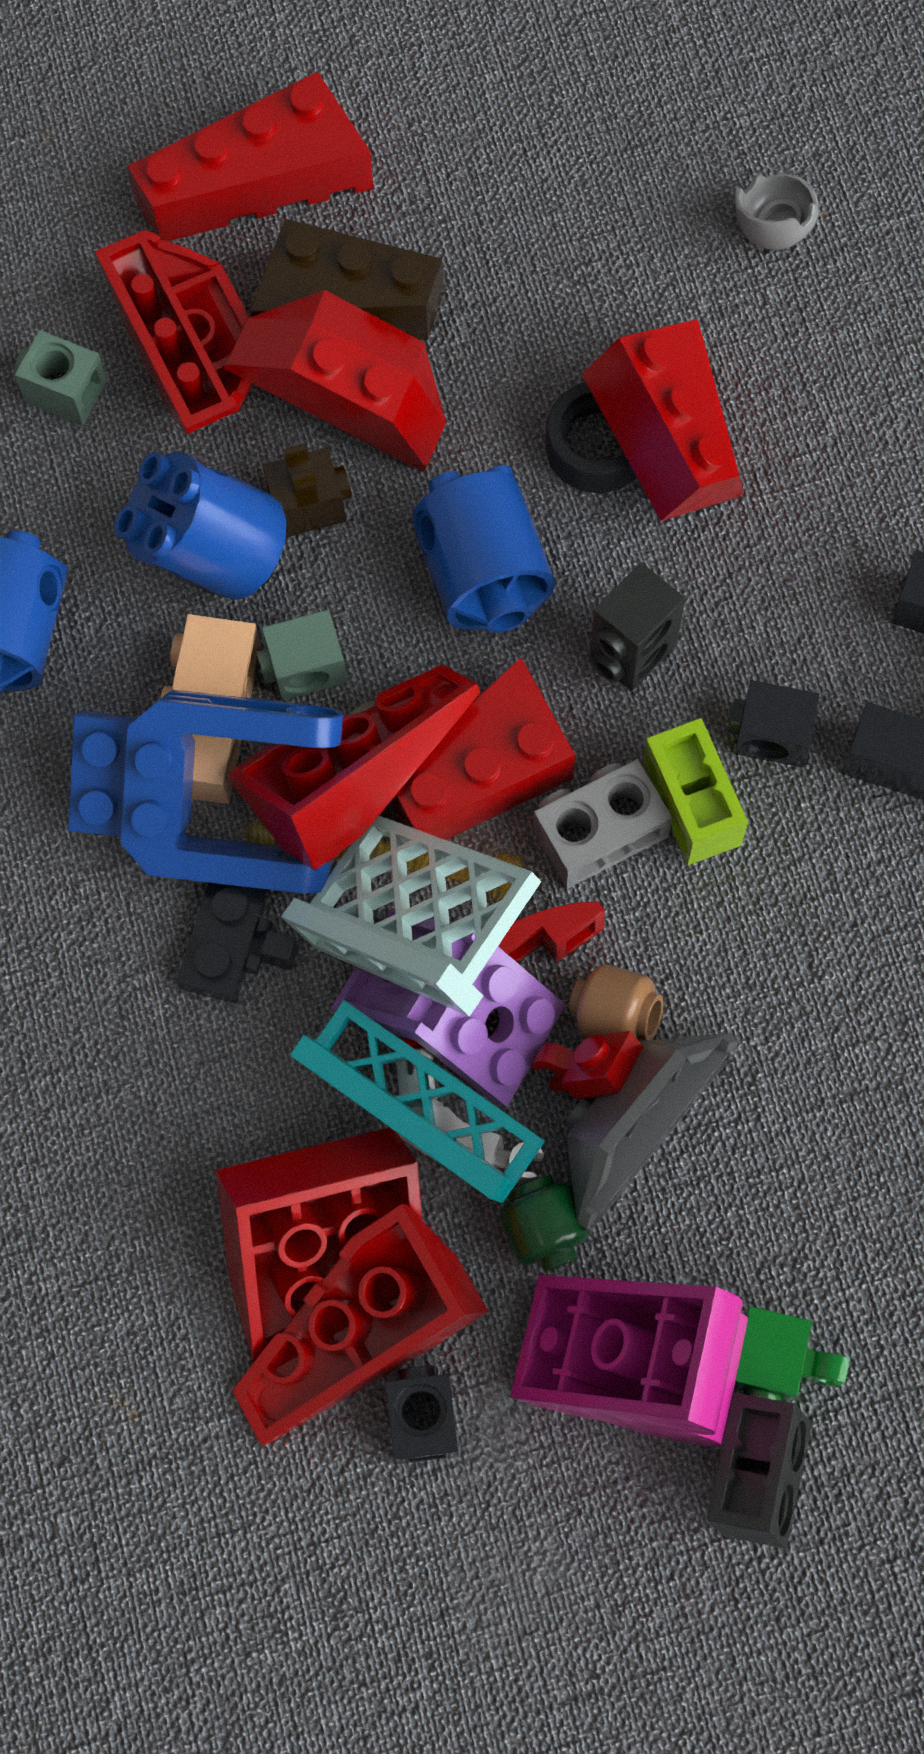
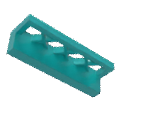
[290,1000,545,1203]

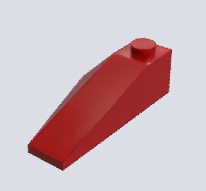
[227,665,480,871]

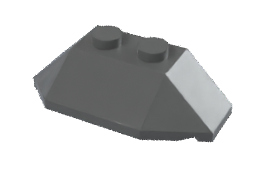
[564,1033,739,1234]

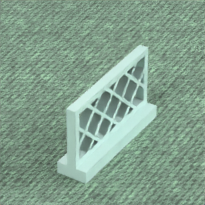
[281,816,541,1017]

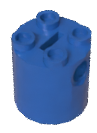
[114,452,286,600]
[411,465,556,633]
[0,530,68,695]

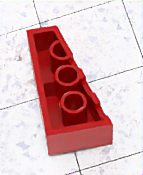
[127,71,374,242]

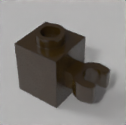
[262,443,352,538]

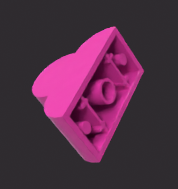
[510,1275,748,1447]

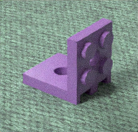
[330,909,566,1107]

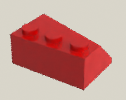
[582,319,744,521]
[215,1127,422,1363]

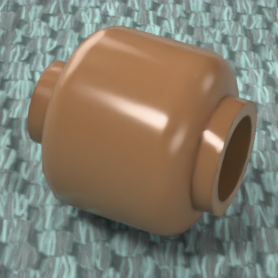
[569,964,663,1043]

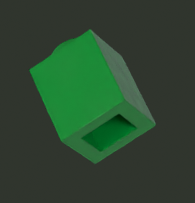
[734,1306,850,1403]

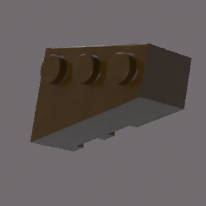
[250,219,444,340]

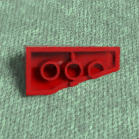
[232,1204,489,1446]

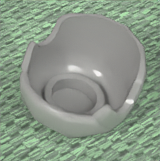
[734,173,819,251]

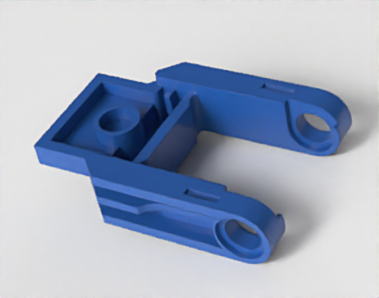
[68,689,343,893]

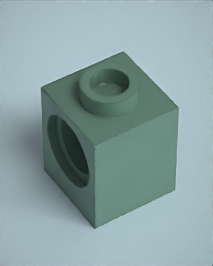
[14,330,107,426]
[256,609,348,701]

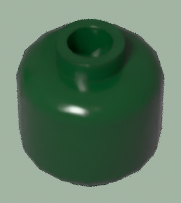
[499,1175,590,1273]

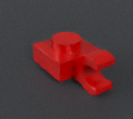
[531,1031,643,1099]

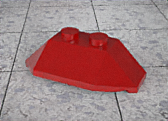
[95,230,253,434]
[224,290,446,472]

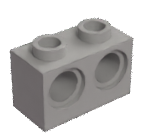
[533,759,673,889]

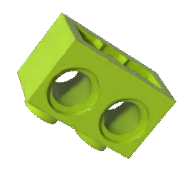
[643,718,748,866]

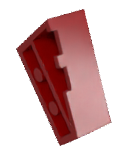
[392,657,575,840]

